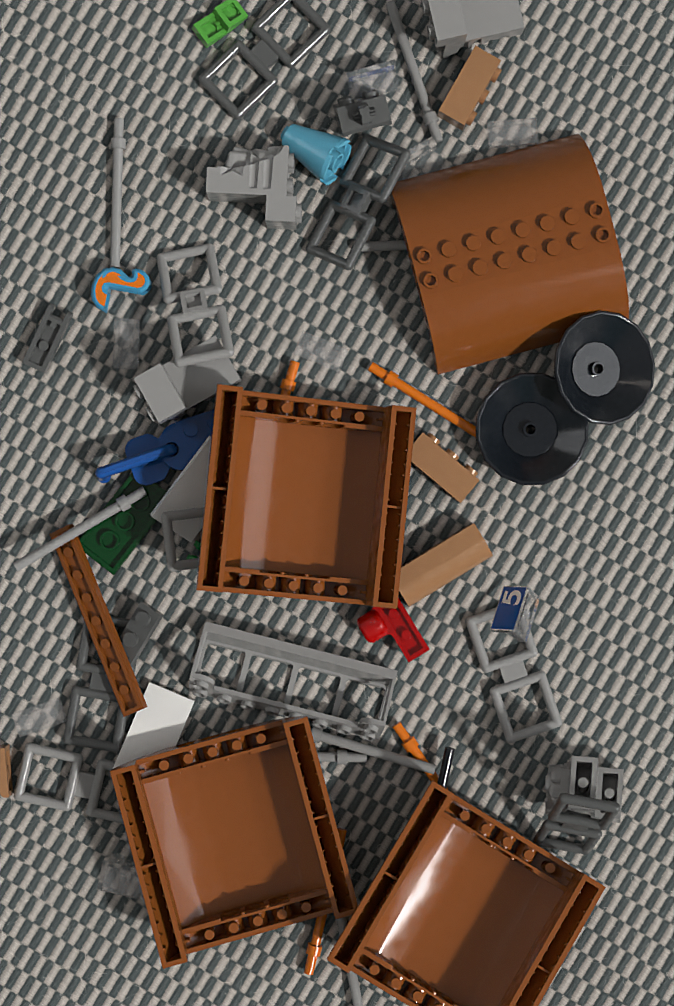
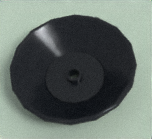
[554,310,655,425]
[476,373,588,485]

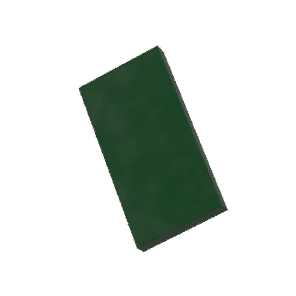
[79,473,167,575]

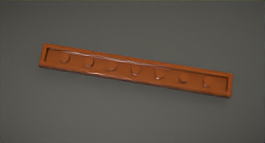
[49,524,148,717]

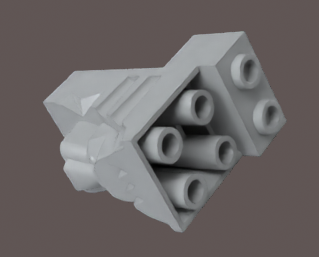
[421,0,525,59]
[206,145,302,230]
[133,335,242,424]
[545,756,624,823]

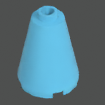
[280,124,352,185]

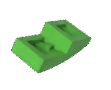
[192,0,248,48]

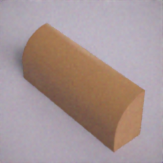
[399,523,493,607]

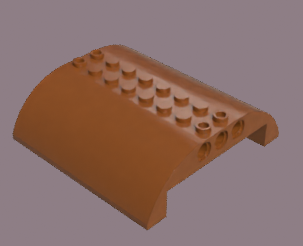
[390,134,629,375]
[196,384,417,609]
[110,716,358,969]
[327,781,606,1006]

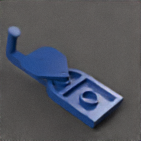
[95,409,214,486]

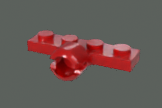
[357,597,430,662]

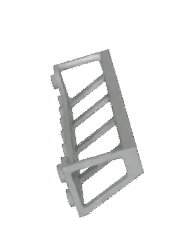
[189,621,398,741]

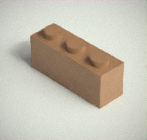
[437,45,502,131]
[411,432,480,503]

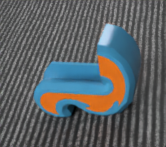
[91,267,152,313]

